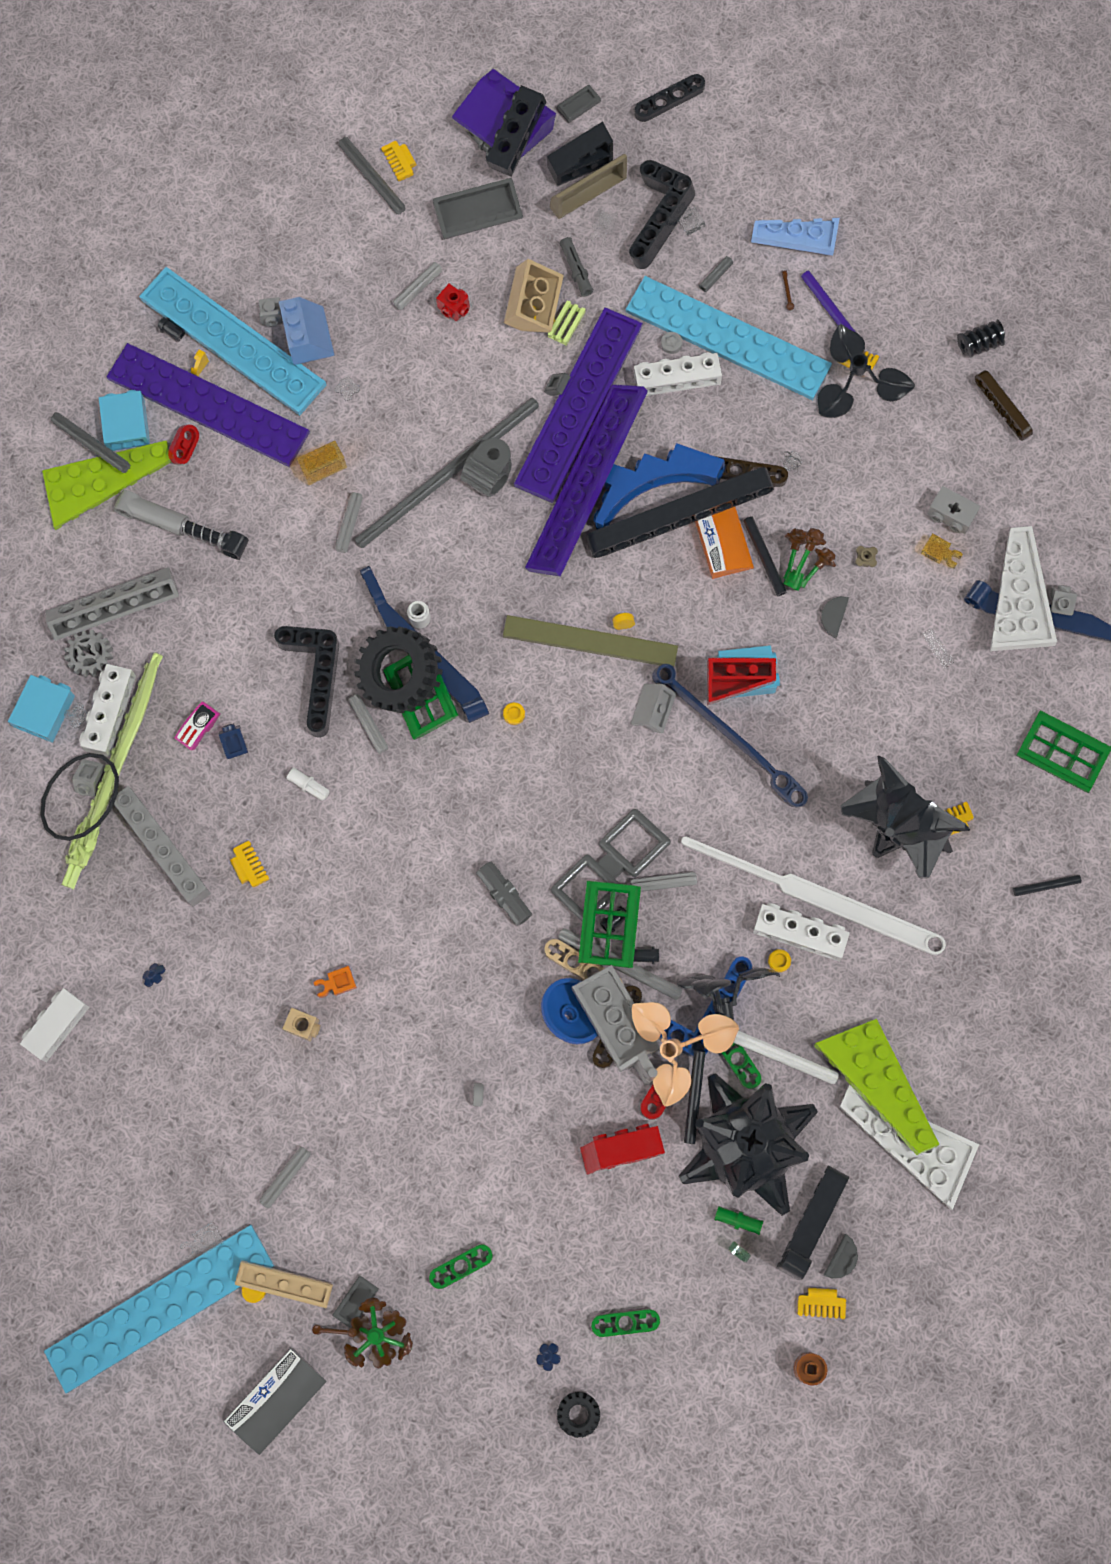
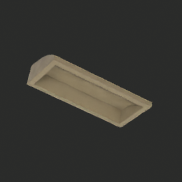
[550,154,627,219]

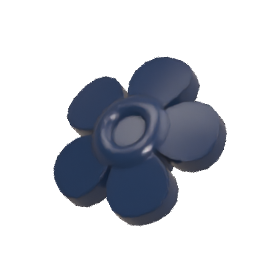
[142,963,166,987]
[536,1343,561,1371]

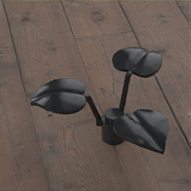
[817,324,915,418]
[677,968,780,1020]

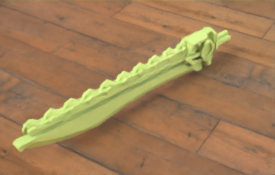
[61,652,163,889]

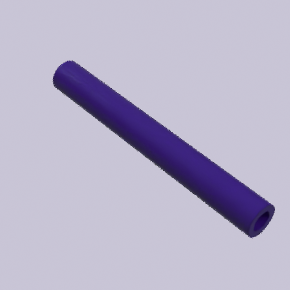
[801,270,856,332]

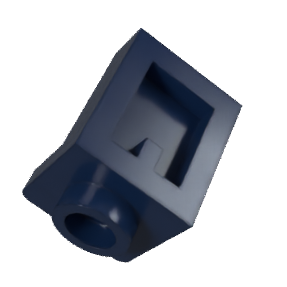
[218,723,248,760]

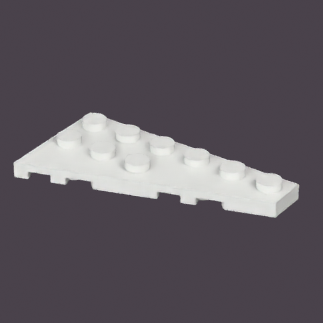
[990,526,1057,651]
[839,1085,979,1210]

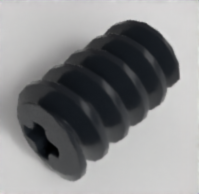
[957,319,1005,358]

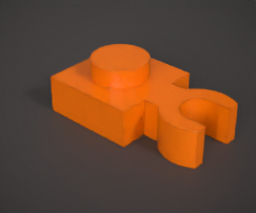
[314,966,357,998]

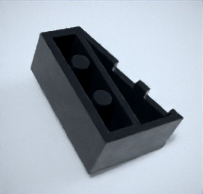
[547,121,613,186]

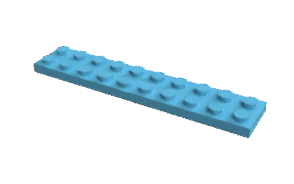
[139,267,326,416]
[626,276,832,401]
[44,1225,275,1393]

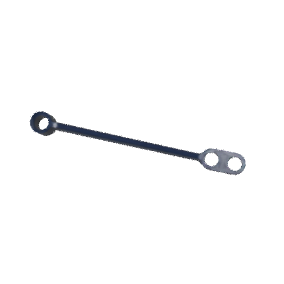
[359,566,489,723]
[964,580,1111,641]
[652,664,808,808]

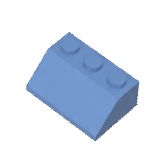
[279,297,335,365]

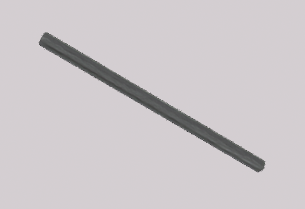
[355,397,539,548]

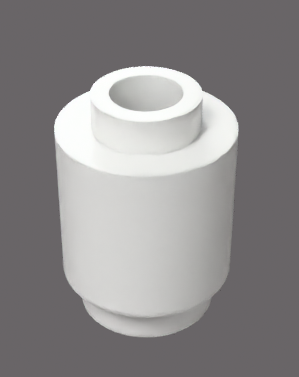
[407,601,431,629]

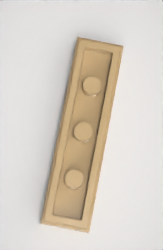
[235,1260,333,1308]

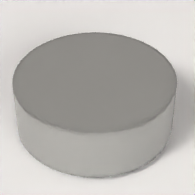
[473,1083,484,1107]

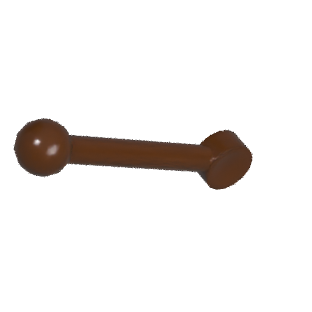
[782,270,794,311]
[312,1325,357,1338]

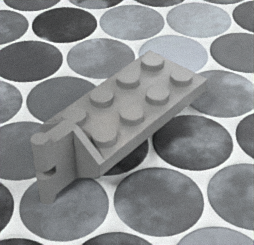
[571,965,660,1085]

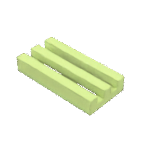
[548,300,586,346]

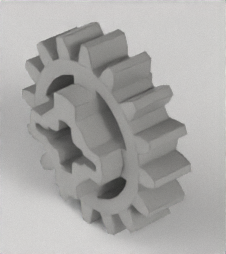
[64,630,113,678]

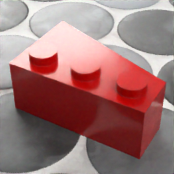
[707,658,776,706]
[580,1124,665,1175]

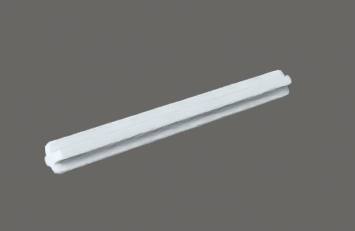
[734,1031,839,1084]

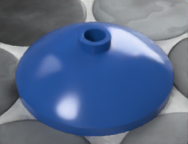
[541,978,598,1044]

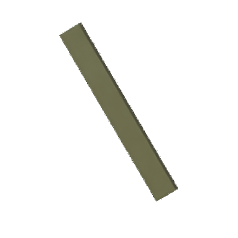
[503,615,678,667]

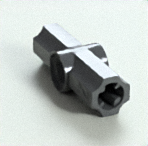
[476,861,533,926]

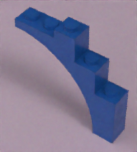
[593,443,725,530]

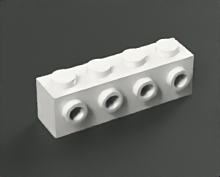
[634,352,722,396]
[79,664,136,757]
[753,903,850,962]

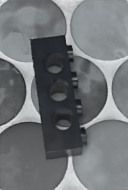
[486,85,547,177]

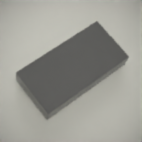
[557,85,601,123]
[332,1275,379,1328]

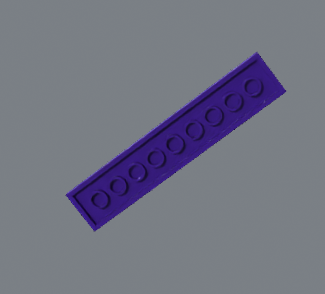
[514,307,643,503]
[106,343,310,468]
[525,384,648,577]

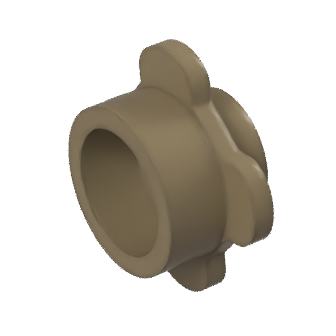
[855,546,878,567]

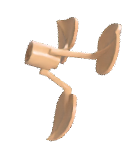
[632,1002,739,1106]

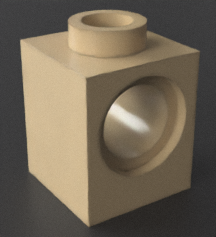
[282,1008,321,1042]

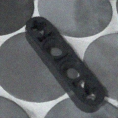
[635,74,705,122]

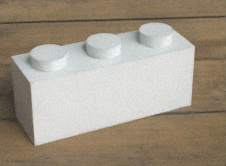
[20,988,90,1063]

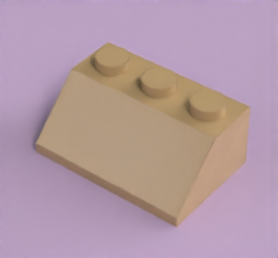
[504,259,564,332]

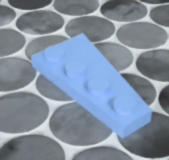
[751,218,840,256]

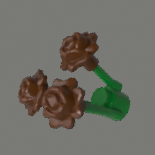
[783,528,836,591]

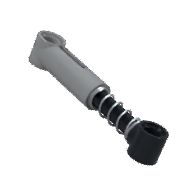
[114,490,249,560]

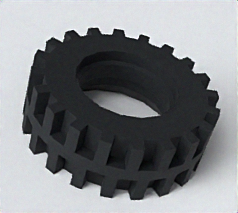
[354,626,443,713]

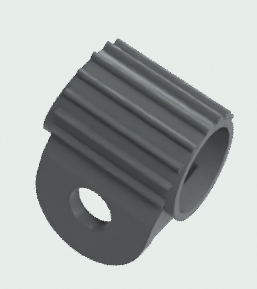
[461,438,512,497]

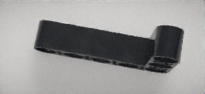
[629,160,696,269]
[274,626,339,738]
[776,1165,849,1280]

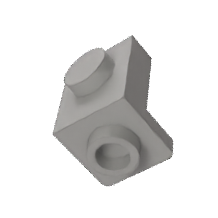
[1050,585,1077,615]

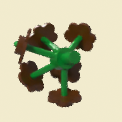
[344,1298,413,1369]

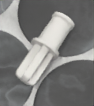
[287,767,330,801]

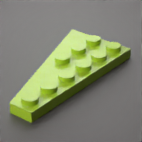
[42,440,171,530]
[814,1019,940,1155]

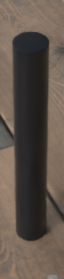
[1013,875,1082,897]

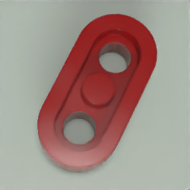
[168,424,200,465]
[641,1085,667,1120]

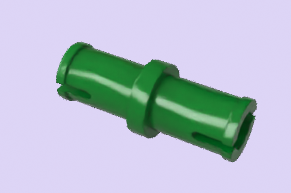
[714,1206,764,1235]

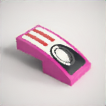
[174,701,221,750]

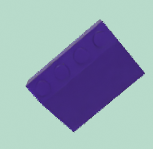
[452,69,556,159]

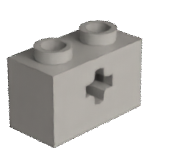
[927,486,981,534]

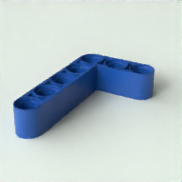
[659,956,752,1058]

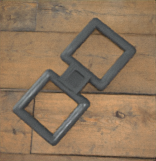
[551,809,671,921]

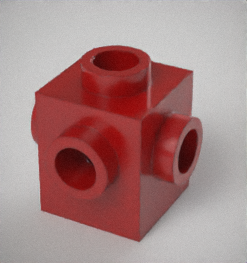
[436,283,470,321]

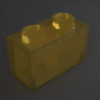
[297,440,347,485]

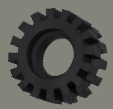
[557,1392,600,1438]

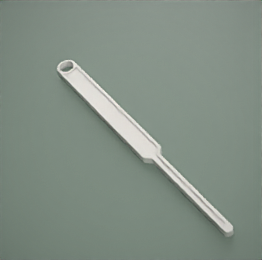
[681,837,946,955]

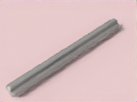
[558,928,682,1000]

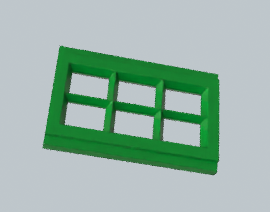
[384,655,459,740]
[1016,710,1111,793]
[578,881,641,968]

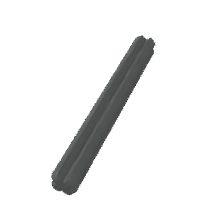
[339,137,406,215]
[50,412,131,473]

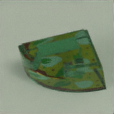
[727,1241,751,1263]

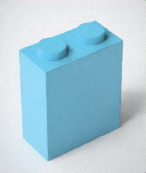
[99,390,150,451]
[717,645,780,698]
[8,675,75,743]

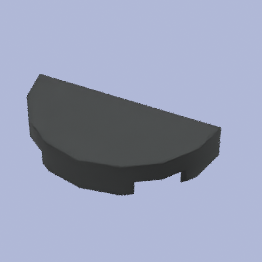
[821,596,849,638]
[823,1234,858,1279]

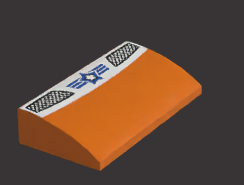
[695,507,754,579]

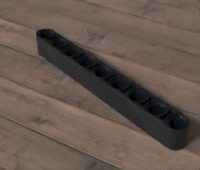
[586,467,774,558]

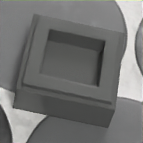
[544,373,570,396]

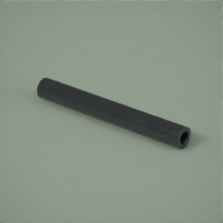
[743,516,787,597]
[684,1050,706,1144]

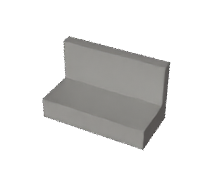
[631,684,676,733]

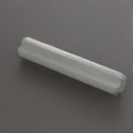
[393,262,442,310]
[335,492,363,553]
[349,694,388,754]
[630,872,697,892]
[259,1147,311,1208]

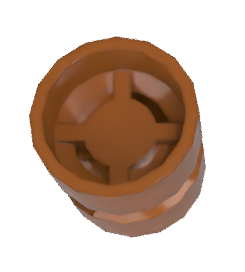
[793,1352,828,1386]

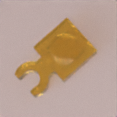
[921,533,963,569]

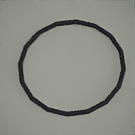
[40,753,119,841]

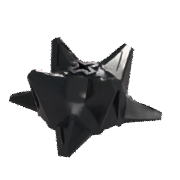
[840,755,970,879]
[679,1073,818,1216]

